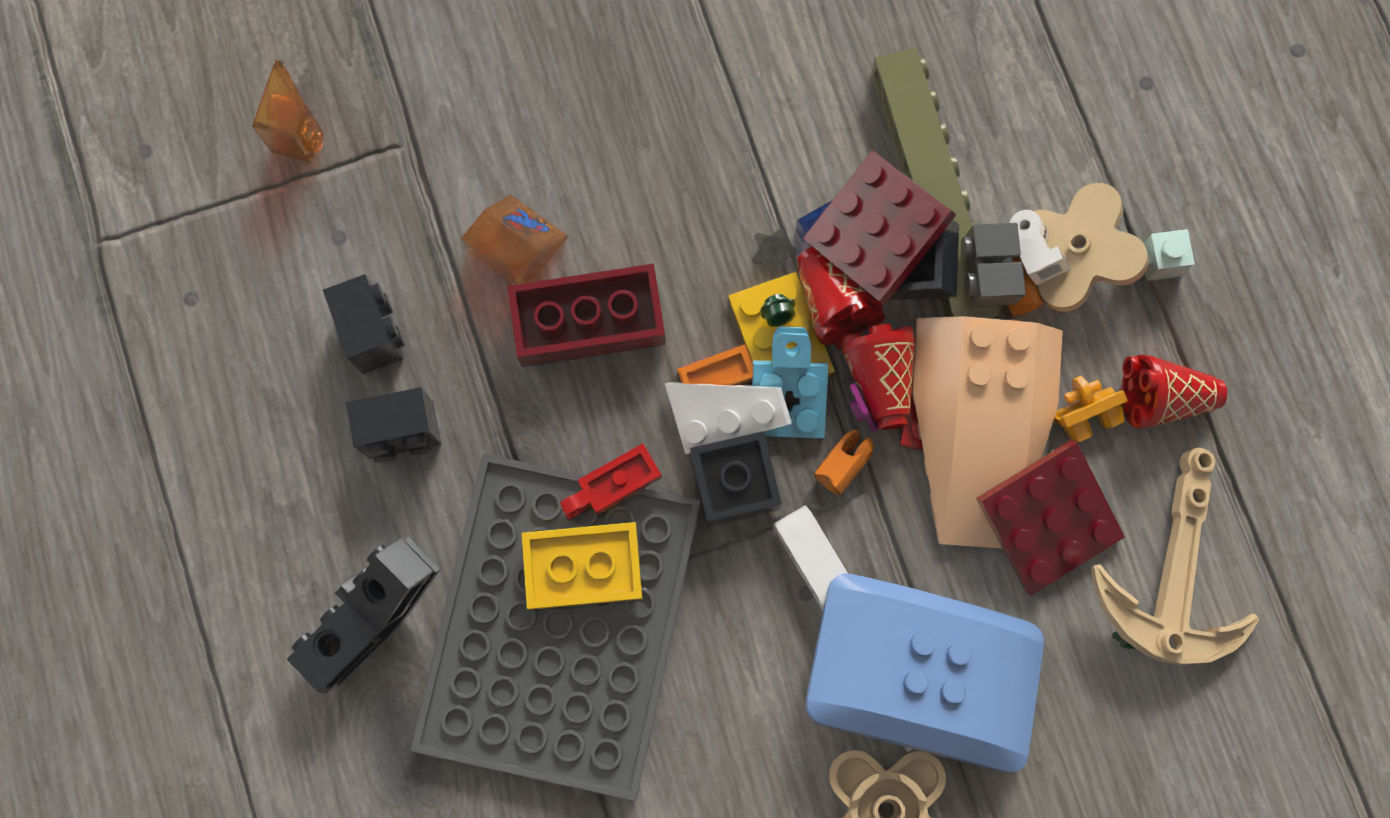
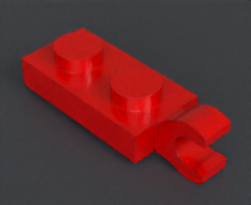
[559,443,662,520]

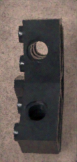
[287,537,441,693]

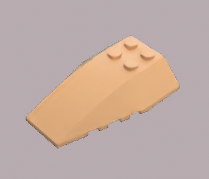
[912,316,1063,549]

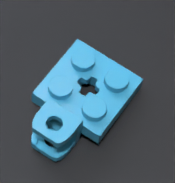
[752,326,828,438]

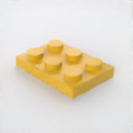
[728,272,835,392]
[522,522,643,610]

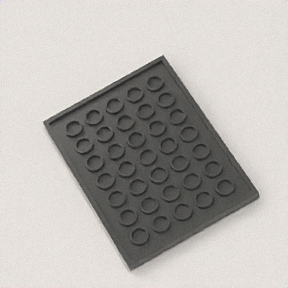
[410,454,701,801]

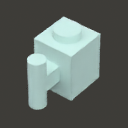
[1144,229,1195,281]

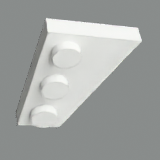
[665,382,791,454]

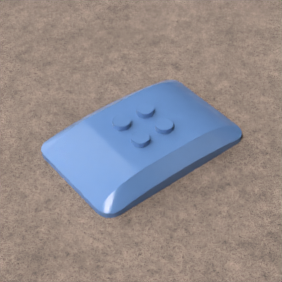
[805,573,1044,773]

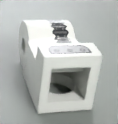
[1010,210,1071,286]

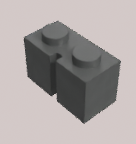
[961,223,1026,307]

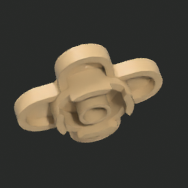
[1034,183,1149,312]
[828,750,946,818]

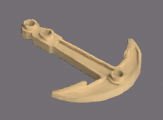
[1091,447,1259,665]

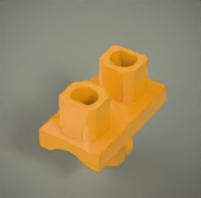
[1053,376,1127,442]

